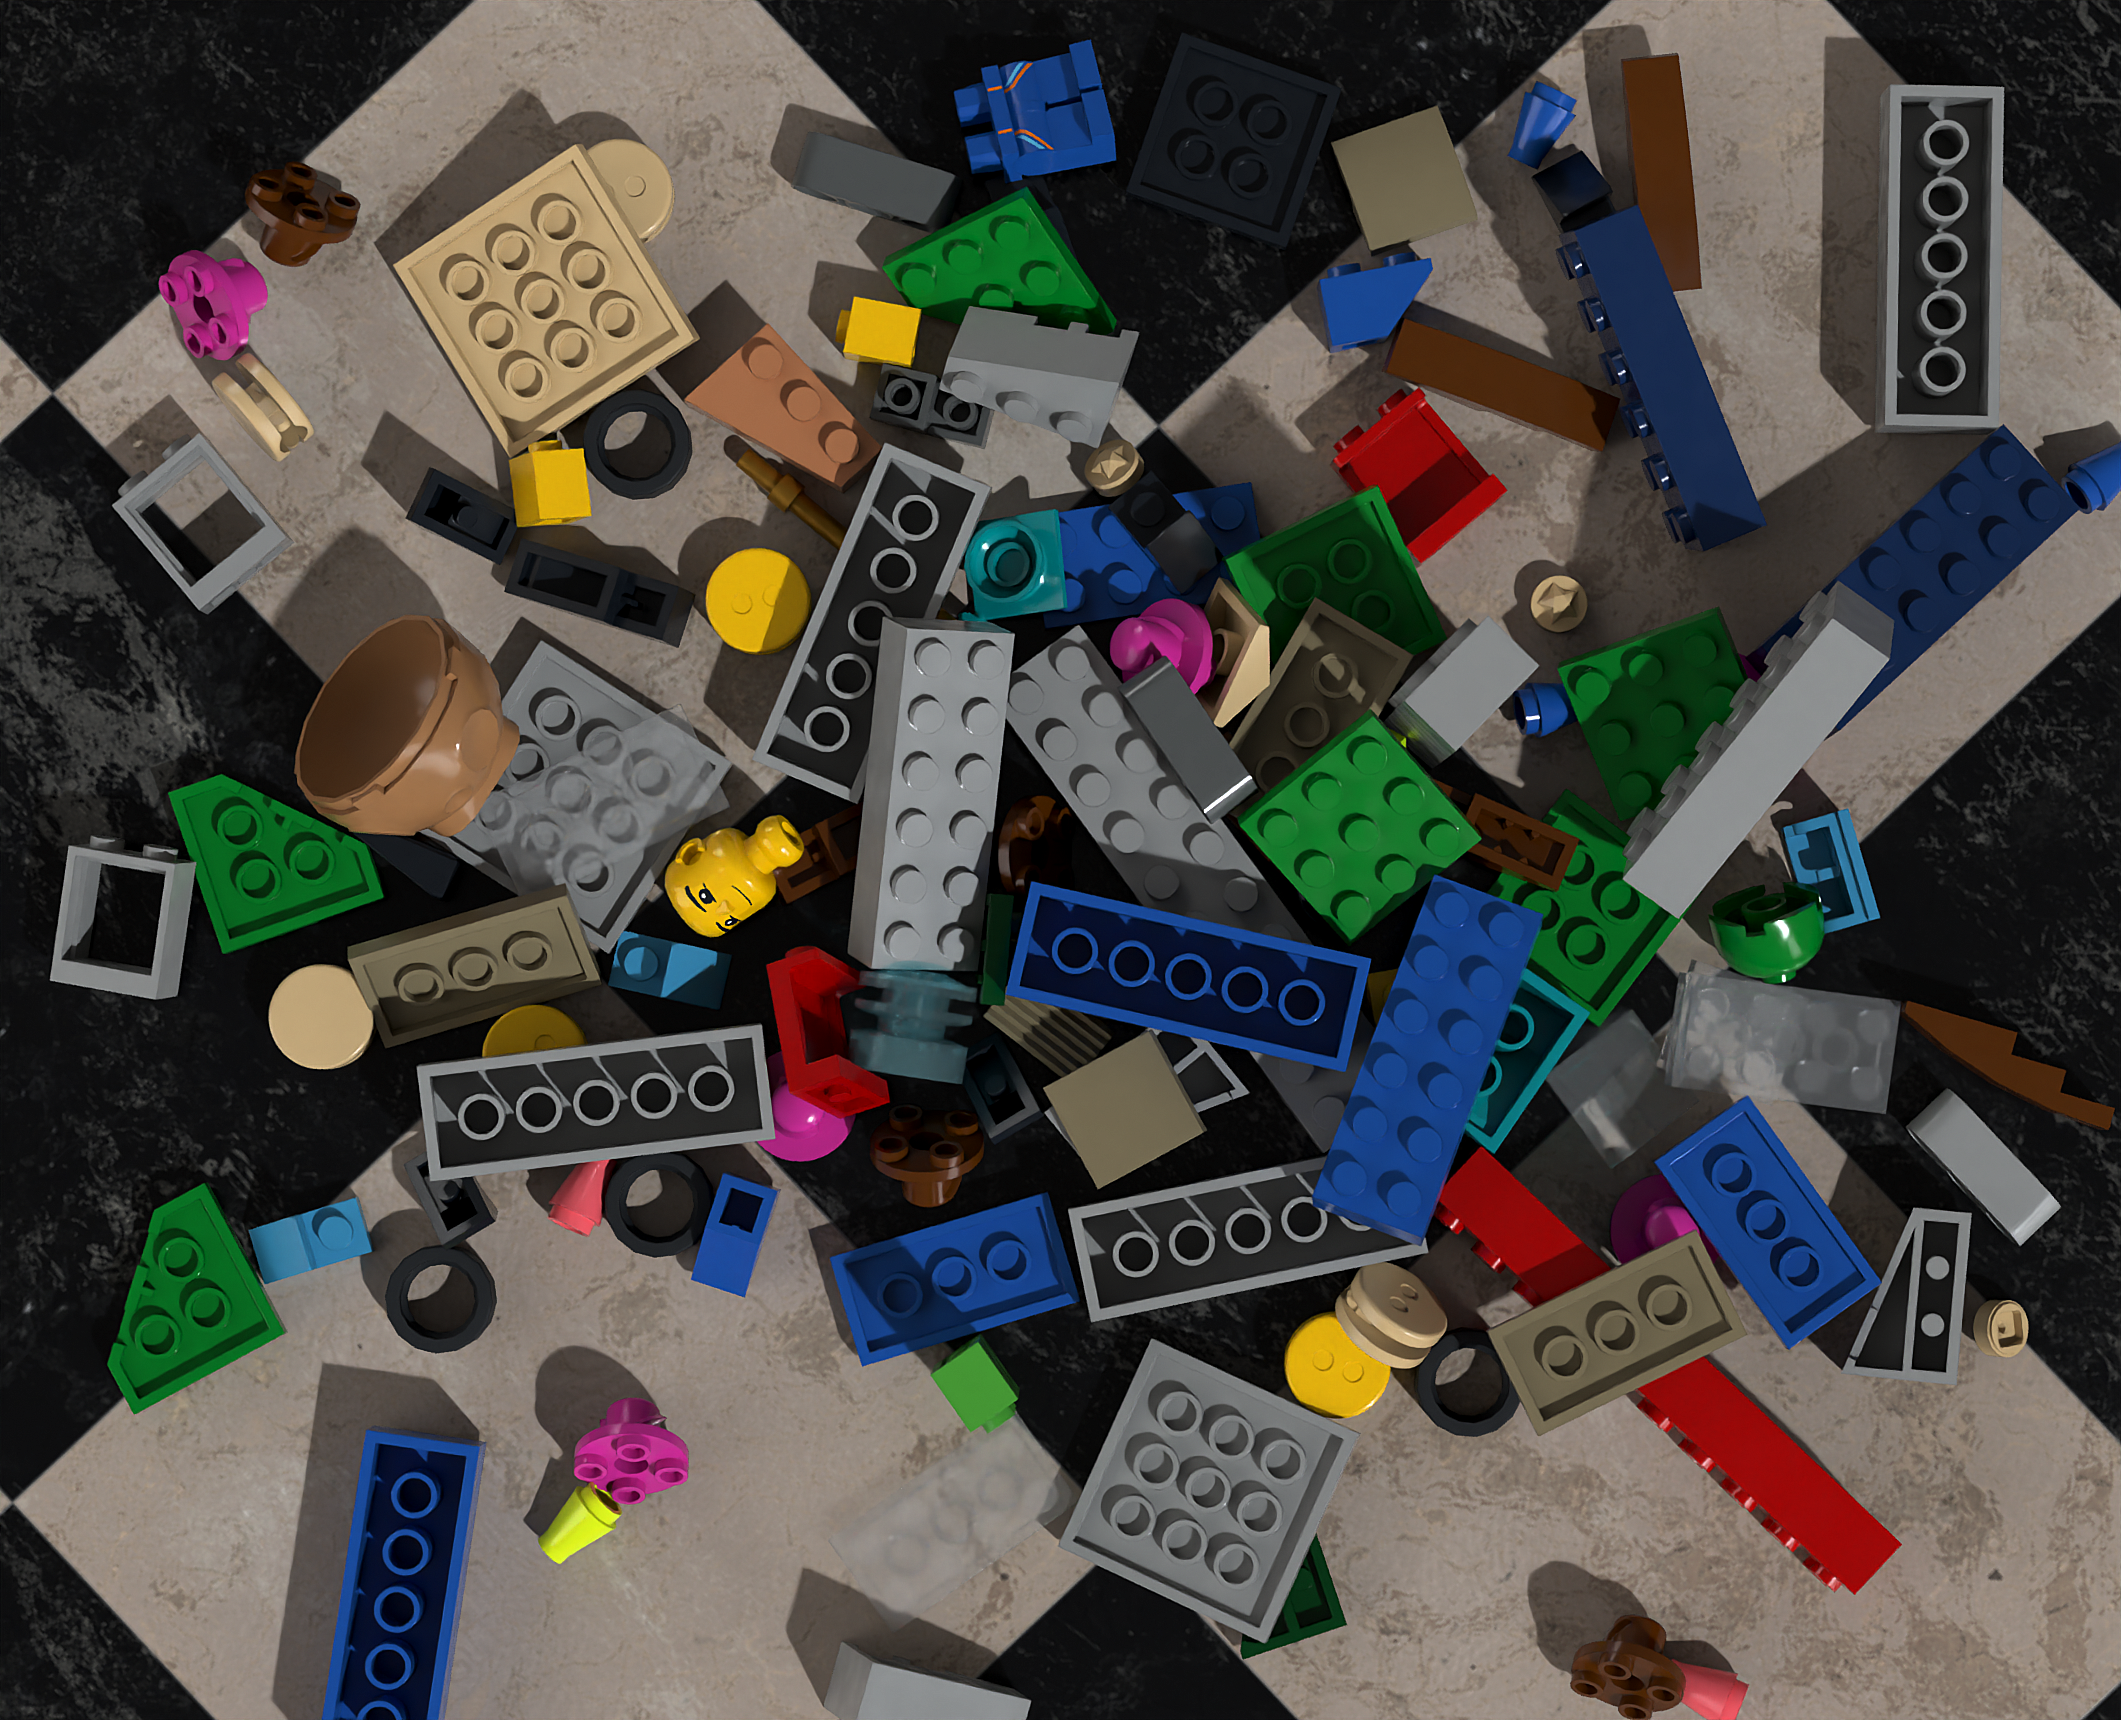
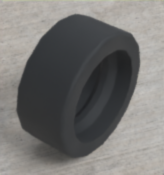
[583,389,693,500]
[605,1151,714,1258]
[385,1245,497,1354]
[1414,1327,1520,1437]

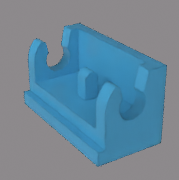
[1781,808,1880,934]

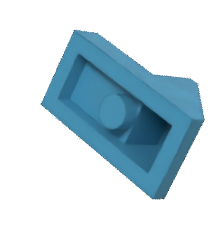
[608,931,732,1010]
[248,1197,375,1284]

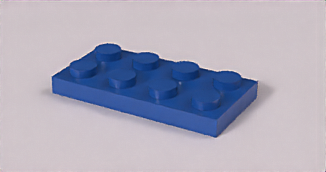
[1043,482,1260,630]
[1652,1095,1882,1350]
[829,1191,1080,1367]

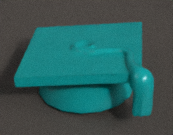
[958,509,1068,622]

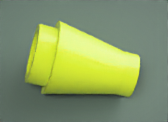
[538,1482,622,1564]

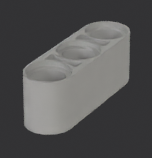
[1906,1088,2061,1247]

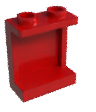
[1330,387,1508,568]
[766,946,890,1119]

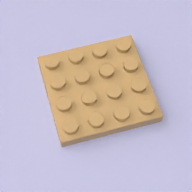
[393,144,700,458]

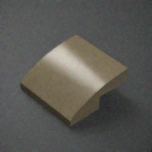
[1331,106,1478,257]
[1043,1029,1207,1189]

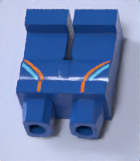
[954,39,1117,183]

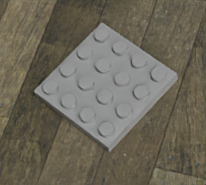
[419,640,733,954]
[1058,1338,1361,1643]

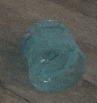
[847,969,977,1084]

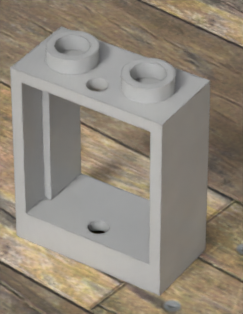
[112,433,294,615]
[50,835,196,1000]

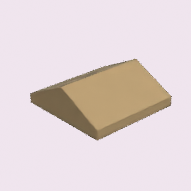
[1195,577,1270,727]

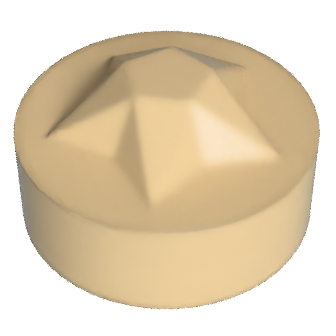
[1085,439,1144,497]
[1529,575,1588,633]
[1973,1300,2029,1357]

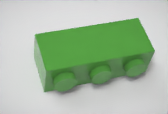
[930,1333,1019,1434]

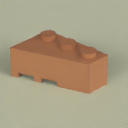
[684,323,882,494]

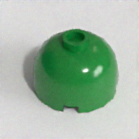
[1708,882,1825,984]

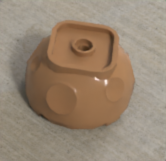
[294,615,520,837]

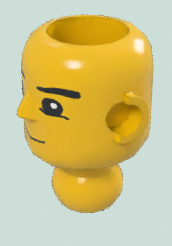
[665,815,804,938]

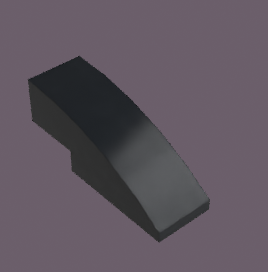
[504,538,696,648]

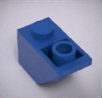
[1317,252,1433,353]
[691,1171,781,1298]

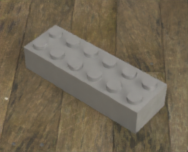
[1875,84,2004,435]
[752,443,992,804]
[1622,581,1894,919]
[1383,616,1540,770]
[848,617,1015,971]
[417,1023,775,1181]
[1068,1154,1428,1322]

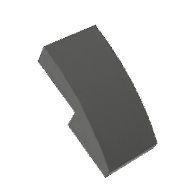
[869,363,995,449]

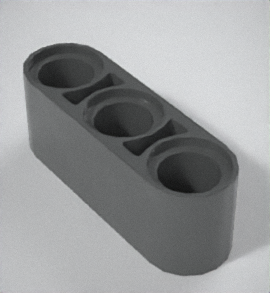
[791,132,964,233]
[1117,655,1259,824]

